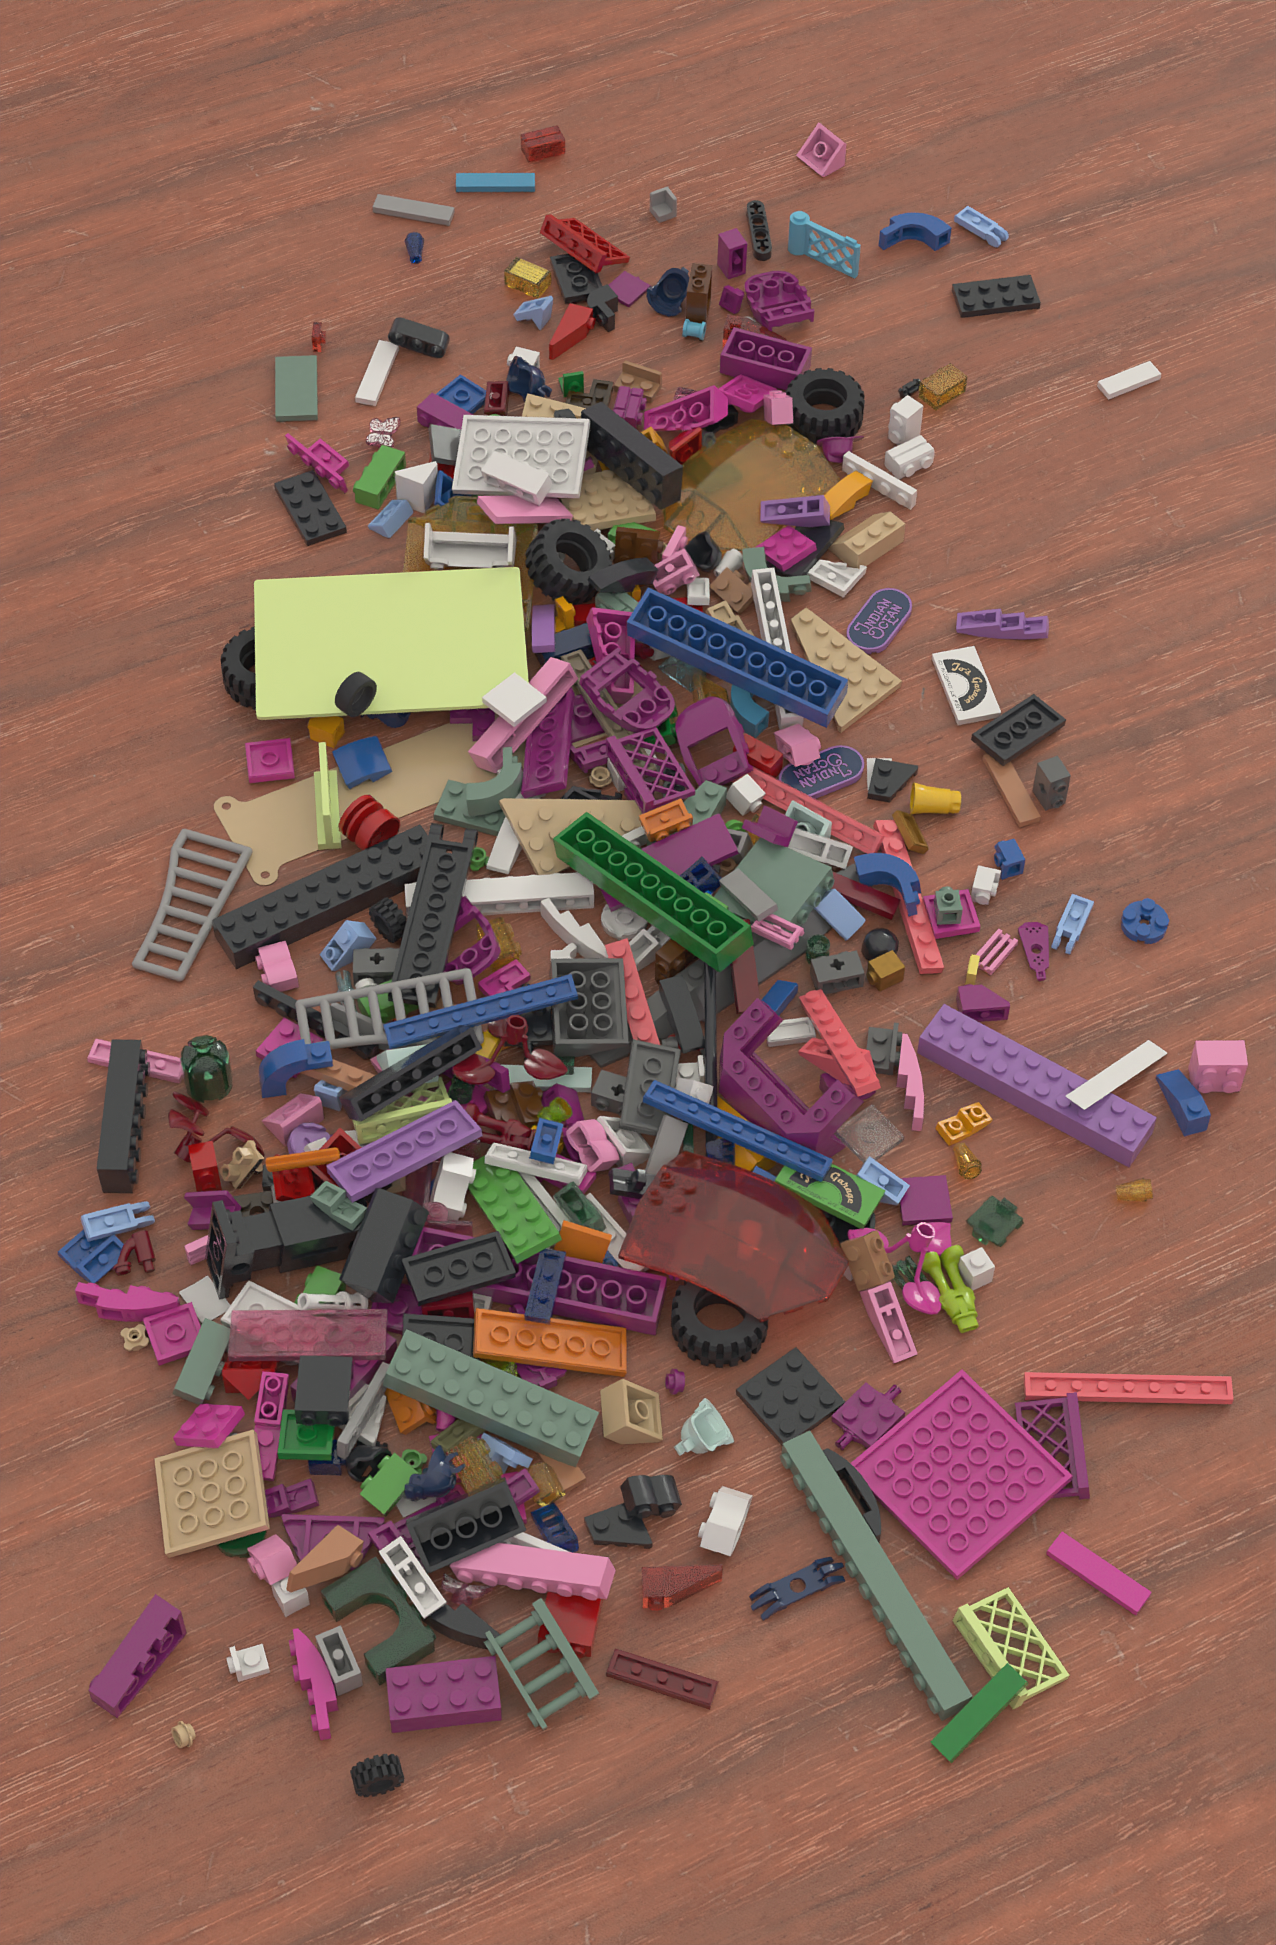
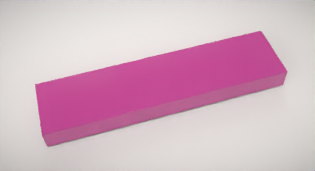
[1046,1532,1152,1616]

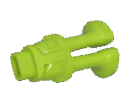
[918,1245,979,1333]

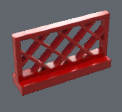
[540,214,630,273]

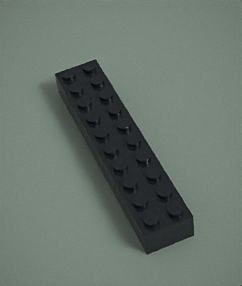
[212,824,428,970]

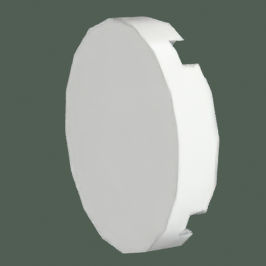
[601,904,647,940]

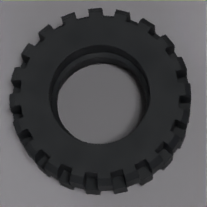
[785,368,865,447]
[525,519,612,605]
[220,626,256,710]
[671,1266,769,1368]

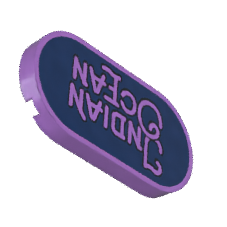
[846,588,912,654]
[779,745,864,799]

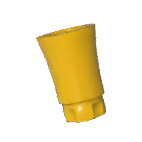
[910,783,961,814]

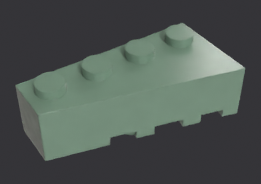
[647,780,727,846]

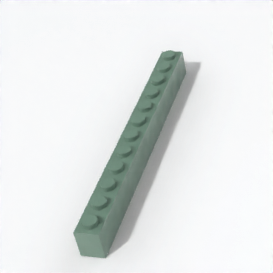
[780,1431,973,1721]

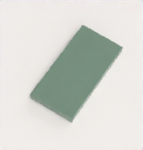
[275,355,318,422]

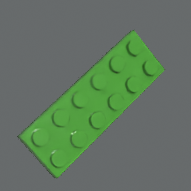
[467,1156,562,1263]

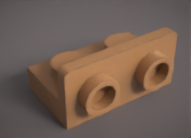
[614,360,662,404]

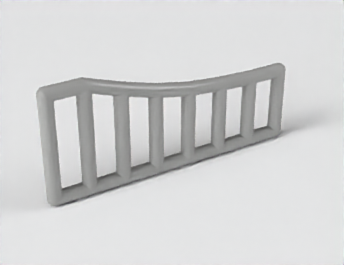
[132,829,253,981]
[295,968,484,1049]

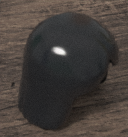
[685,531,722,572]
[346,1445,392,1483]

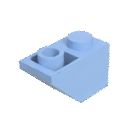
[320,920,377,971]

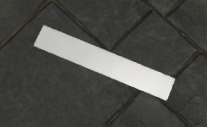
[1066,1040,1167,1110]

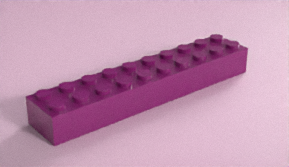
[408,1227,667,1336]

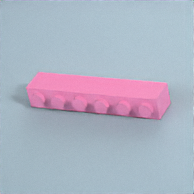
[468,657,578,773]
[450,1543,616,1600]

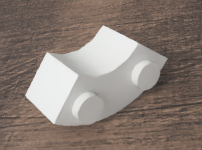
[427,1152,476,1227]
[698,1486,753,1556]

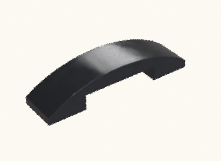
[823,1448,881,1543]

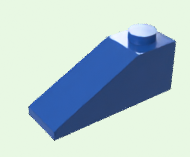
[1156,1069,1211,1136]

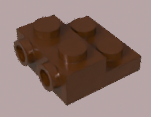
[614,527,664,565]
[655,939,694,985]
[483,1081,550,1135]

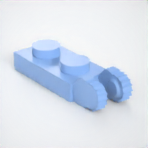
[954,206,1009,247]
[1051,894,1094,954]
[80,1201,155,1242]

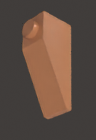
[286,1525,364,1593]

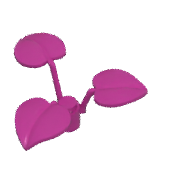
[848,1222,951,1315]

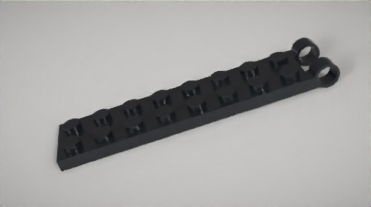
[388,823,478,1008]

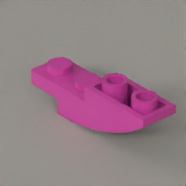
[75,1282,181,1322]
[254,1371,289,1481]
[289,1628,338,1740]

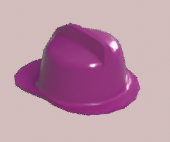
[817,436,864,463]

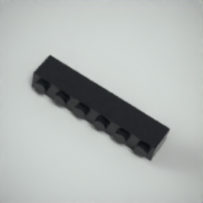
[339,1025,482,1122]

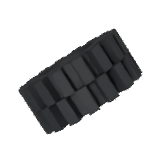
[369,897,407,943]
[350,1754,405,1797]

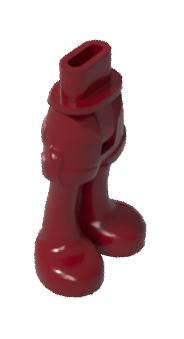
[460,1103,536,1151]

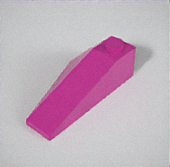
[644,385,728,431]

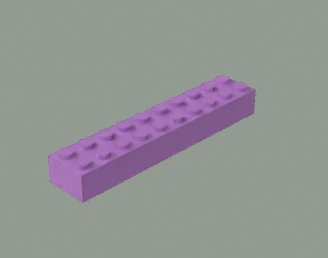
[917,1004,1157,1167]

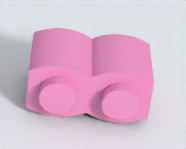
[255,941,299,992]
[566,1119,620,1172]

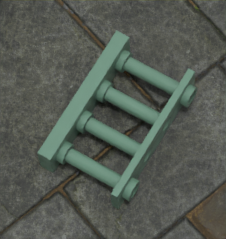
[484,1598,600,1731]

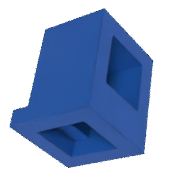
[994,839,1026,879]

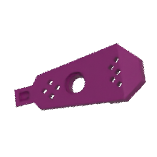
[1018,922,1049,981]

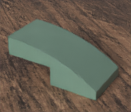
[310,1181,367,1231]

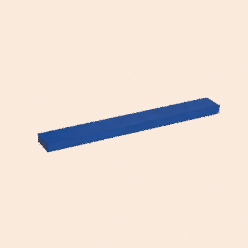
[383,974,578,1049]
[643,1080,833,1182]

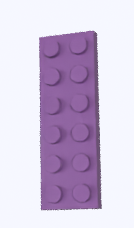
[326,1100,482,1203]

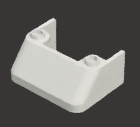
[424,523,516,570]

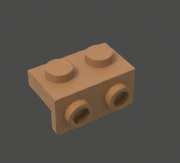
[709,567,754,615]
[840,1230,895,1291]

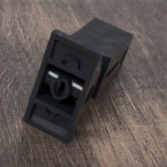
[205,1196,367,1300]

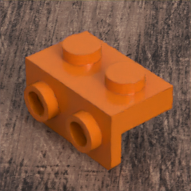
[639,799,693,843]
[385,1388,437,1435]

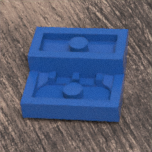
[332,736,393,789]
[57,1229,124,1283]

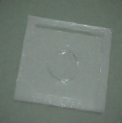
[835,1104,905,1163]

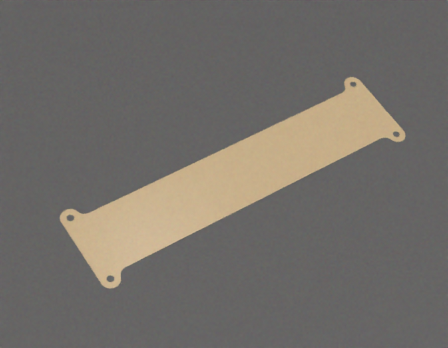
[214,681,643,885]

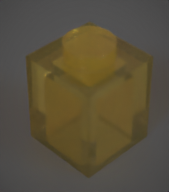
[528,1462,566,1508]

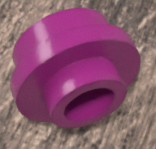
[665,1369,685,1395]

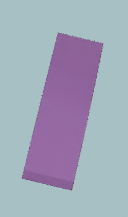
[532,604,556,653]
[956,609,1049,639]

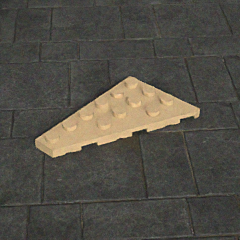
[790,608,902,733]
[498,798,642,875]

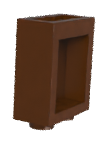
[686,263,713,326]

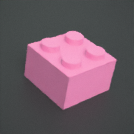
[1188,1040,1248,1093]

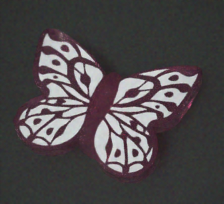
[366,417,401,448]
[441,1573,493,1606]

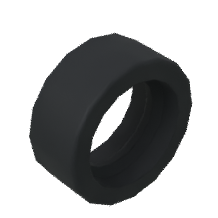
[335,671,377,717]

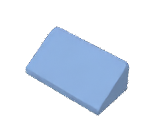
[368,500,413,538]
[814,889,866,941]

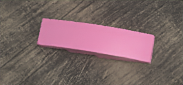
[896,1034,924,1131]

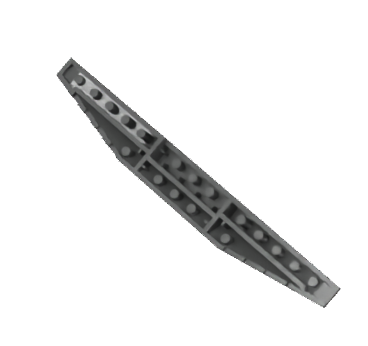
[589,863,872,1068]

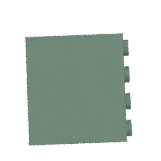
[714,837,834,948]

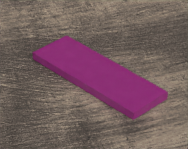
[521,687,575,799]
[599,813,739,912]

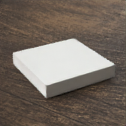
[482,672,547,727]

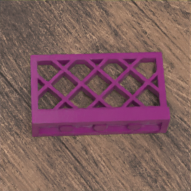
[606,727,695,814]
[1015,1392,1090,1499]

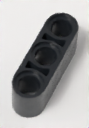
[388,317,450,358]

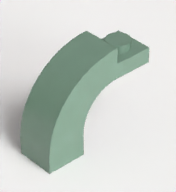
[742,547,812,602]
[466,747,523,816]

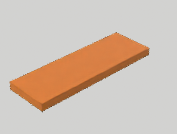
[473,1308,627,1377]

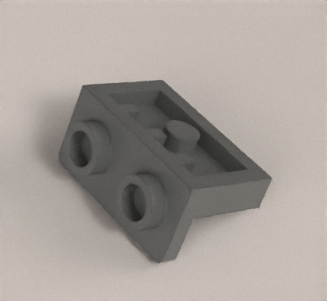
[866,1022,902,1075]

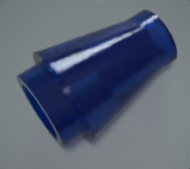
[404,232,424,264]

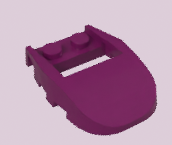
[745,271,815,331]
[579,648,675,733]
[569,694,608,773]
[675,697,753,787]
[445,896,501,985]

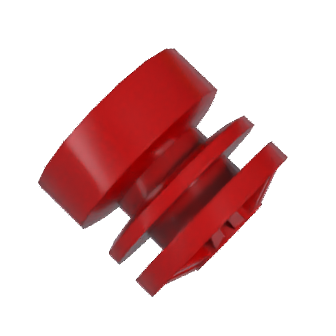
[338,795,401,851]

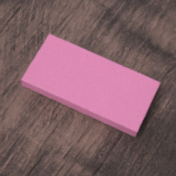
[477,495,573,524]

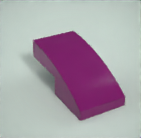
[265,1478,320,1518]

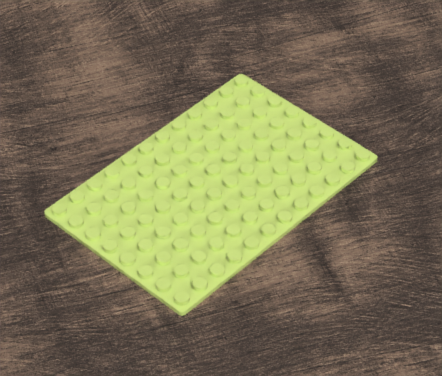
[254,567,529,720]

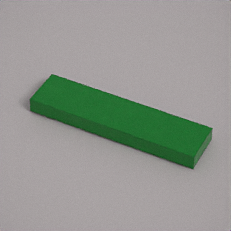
[931,1663,1028,1763]

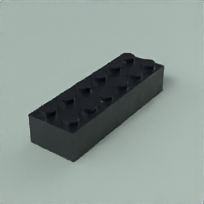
[581,402,683,510]
[97,1039,150,1193]

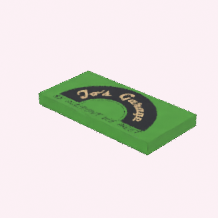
[774,1164,886,1229]

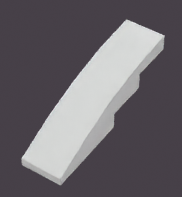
[487,792,539,875]
[540,898,608,958]

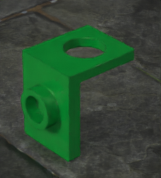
[558,371,584,397]

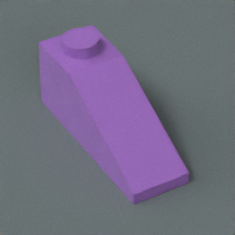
[760,495,830,527]

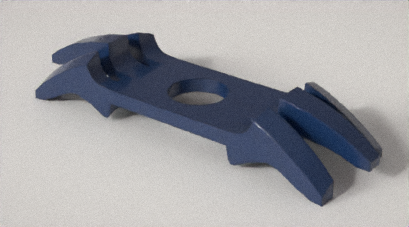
[749,1557,845,1621]

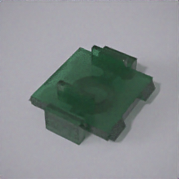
[966,1196,1024,1247]

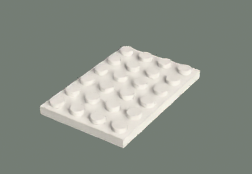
[452,415,590,498]

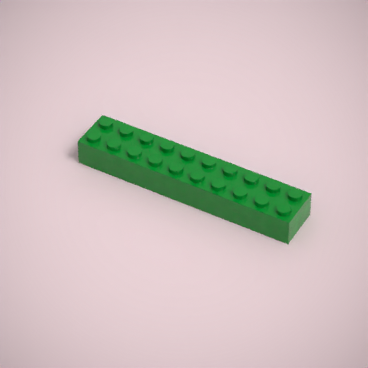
[553,812,754,973]

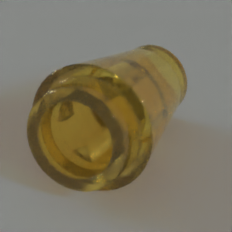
[953,1143,982,1180]
[1116,1177,1153,1202]

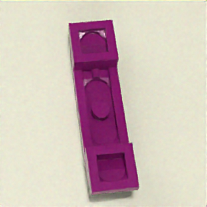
[368,1484,466,1551]

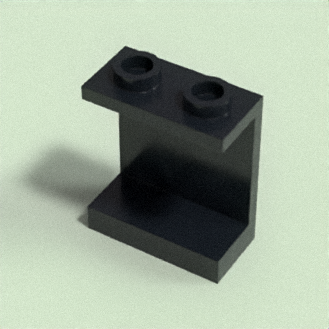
[294,1355,354,1427]

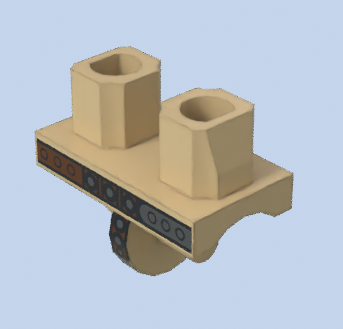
[219,1140,264,1189]

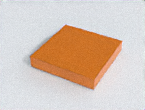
[551,1220,612,1264]

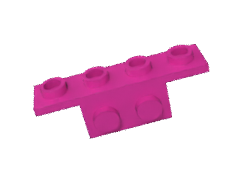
[285,433,350,493]

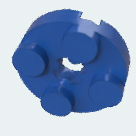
[1121,898,1169,944]

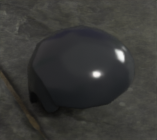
[861,928,899,961]

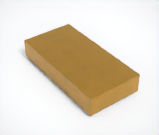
[892,810,929,854]

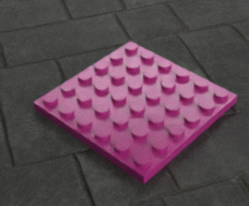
[850,1370,1072,1580]

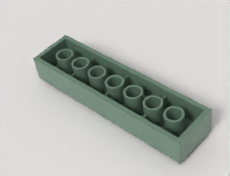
[382,1329,599,1467]

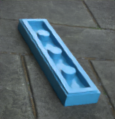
[456,173,535,192]

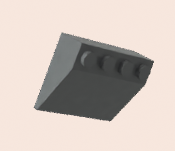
[549,958,629,1057]

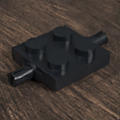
[504,983,553,1061]

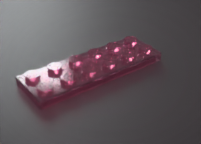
[228,1309,388,1361]

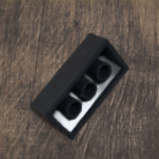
[339,1188,429,1303]
[406,1477,527,1574]

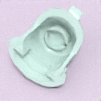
[674,1398,734,1456]

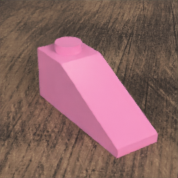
[860,1282,917,1363]

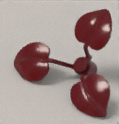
[452,1015,568,1085]
[168,1091,265,1163]

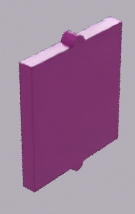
[609,271,651,308]

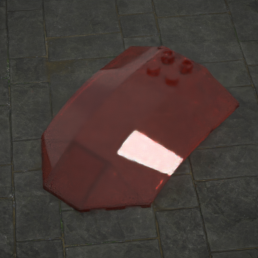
[618,1150,849,1323]

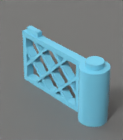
[788,211,861,279]

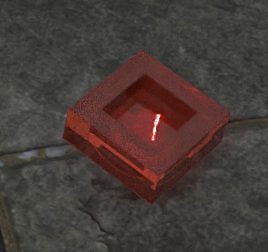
[311,322,326,352]

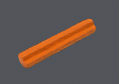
[265,1147,340,1172]

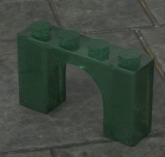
[321,1557,436,1686]

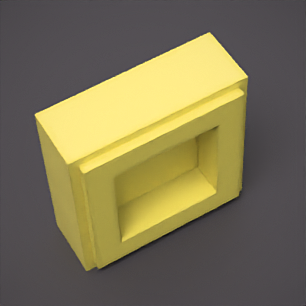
[965,954,980,985]

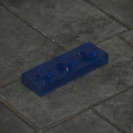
[524,1249,566,1324]

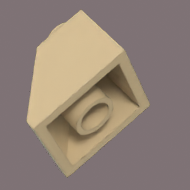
[600,1379,663,1444]

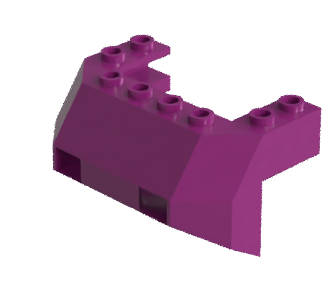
[719,998,864,1158]

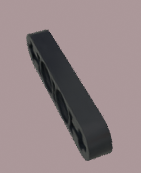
[746,200,772,261]

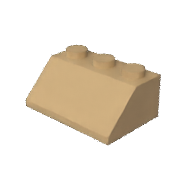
[828,512,905,569]

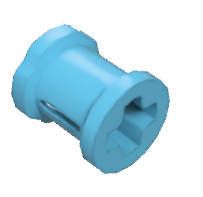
[682,319,706,340]

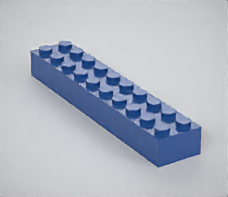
[627,587,848,728]

